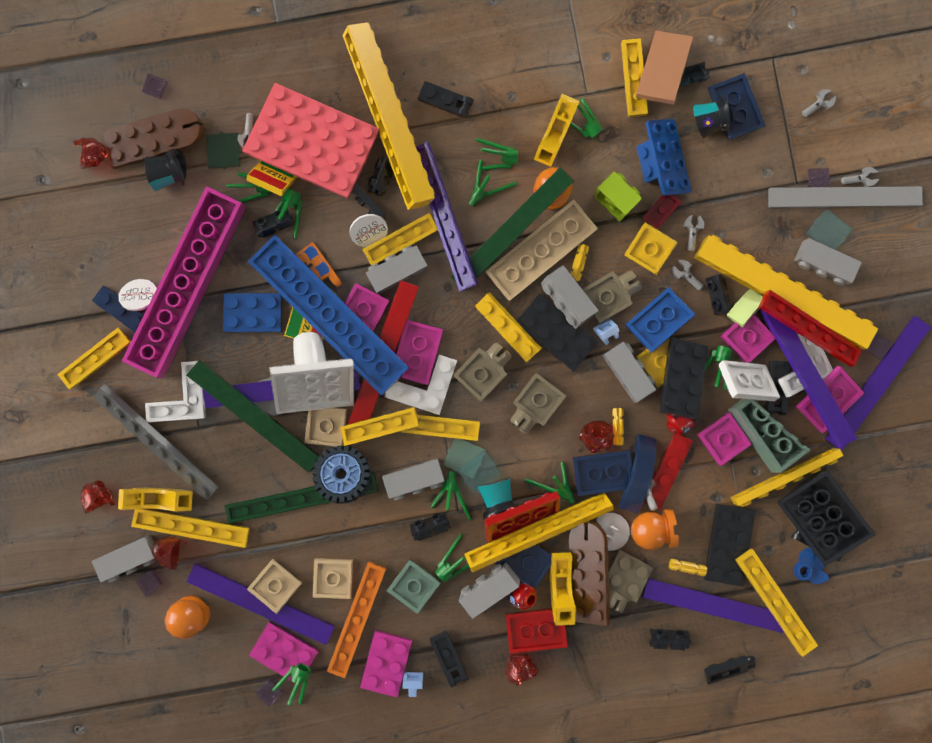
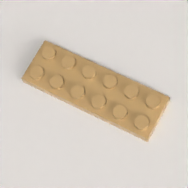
[485,199,598,301]

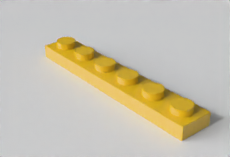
[730,448,843,507]
[131,509,250,548]
[735,549,818,657]

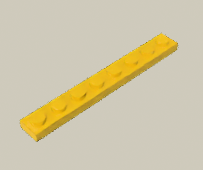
[464,493,614,573]

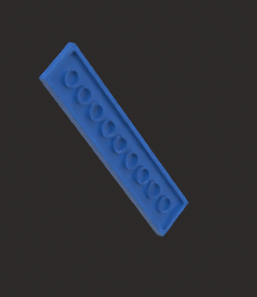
[248,235,410,396]

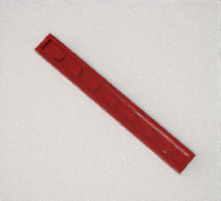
[348,280,419,425]

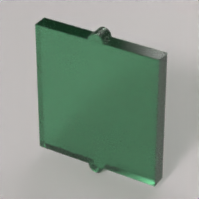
[206,132,240,169]

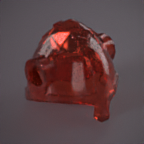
[73,137,108,169]
[579,421,613,453]
[80,480,115,514]
[152,536,187,570]
[505,654,539,686]

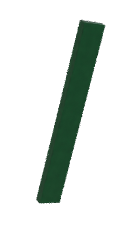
[451,167,574,282]
[186,359,319,473]
[224,473,379,524]

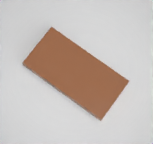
[636,31,693,105]

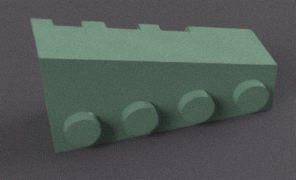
[728,399,810,473]

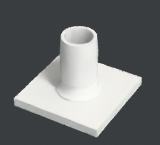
[270,332,354,414]

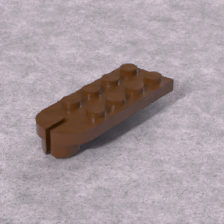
[103,108,206,169]
[569,520,610,626]

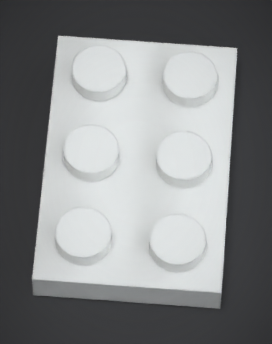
[719,360,780,401]

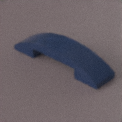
[619,434,656,514]

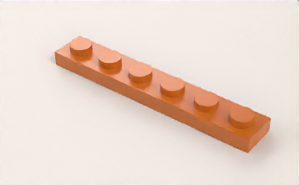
[327,561,386,678]

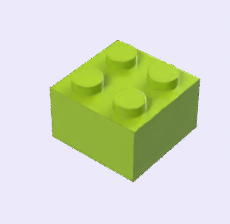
[593,171,642,222]

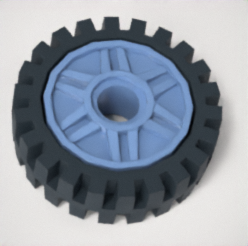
[312,445,371,504]

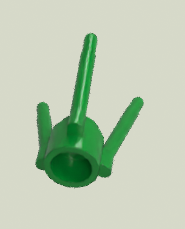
[570,97,603,139]
[475,138,518,170]
[226,172,272,203]
[274,189,303,240]
[705,346,733,390]
[435,534,470,583]
[272,663,311,706]

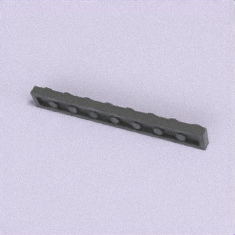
[95,384,219,501]

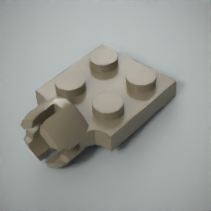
[582,271,642,323]
[453,342,511,401]
[510,373,566,433]
[608,549,653,613]

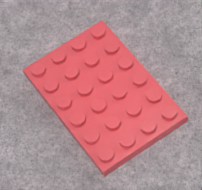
[242,83,380,199]

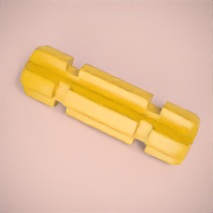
[570,244,589,281]
[613,408,624,445]
[669,559,707,576]

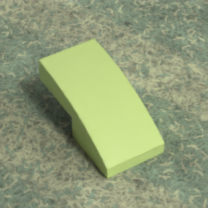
[727,289,763,327]

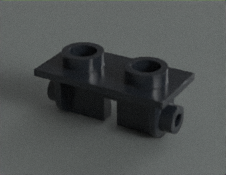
[680,61,710,87]
[367,155,393,197]
[252,208,294,238]
[705,274,733,315]
[410,512,451,541]
[649,629,692,651]

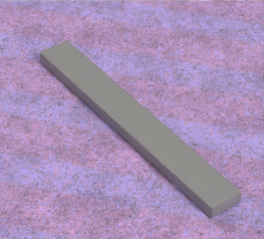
[768,186,923,208]

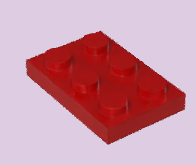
[505,608,567,654]

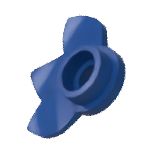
[793,547,829,584]

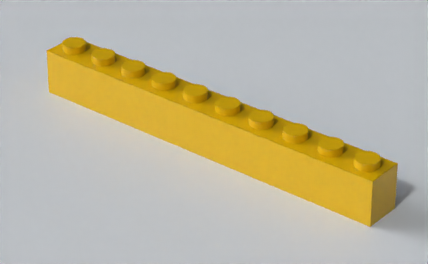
[342,22,435,210]
[694,235,878,349]

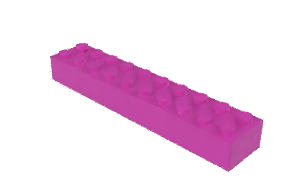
[122,186,246,378]

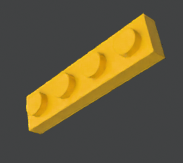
[621,38,648,117]
[362,213,438,266]
[475,292,541,362]
[57,327,131,390]
[340,407,420,446]
[402,415,480,441]

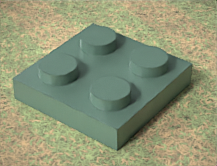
[387,559,441,614]

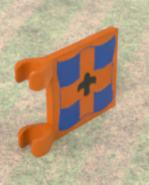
[295,242,342,287]

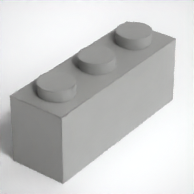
[793,238,862,286]
[366,245,428,295]
[541,265,599,329]
[602,342,656,403]
[382,458,445,500]
[91,535,160,583]
[458,562,520,619]

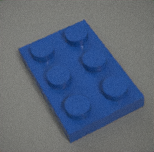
[625,287,695,354]
[223,293,282,332]

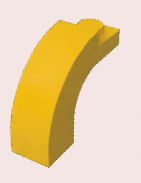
[534,94,580,167]
[118,488,193,512]
[550,552,576,625]

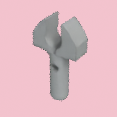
[802,89,836,118]
[237,113,254,148]
[841,167,879,187]
[683,215,704,252]
[672,260,703,291]
[646,479,658,511]

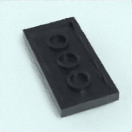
[517,293,598,372]
[659,337,708,421]
[704,503,756,587]

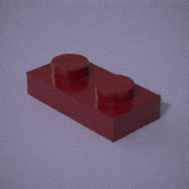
[642,195,682,229]

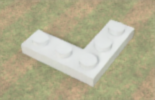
[778,332,833,397]
[385,355,457,415]
[145,361,206,422]

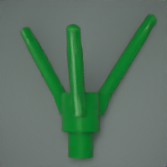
[468,160,517,207]
[525,462,575,504]
[431,471,472,521]

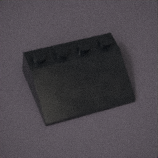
[777,467,876,566]

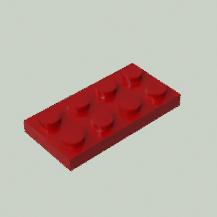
[485,491,560,543]

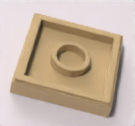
[304,408,348,447]
[313,558,353,599]
[247,559,302,614]

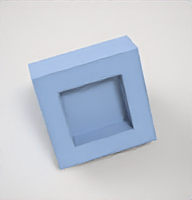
[593,318,619,345]
[403,672,423,697]

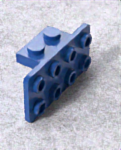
[636,119,691,196]

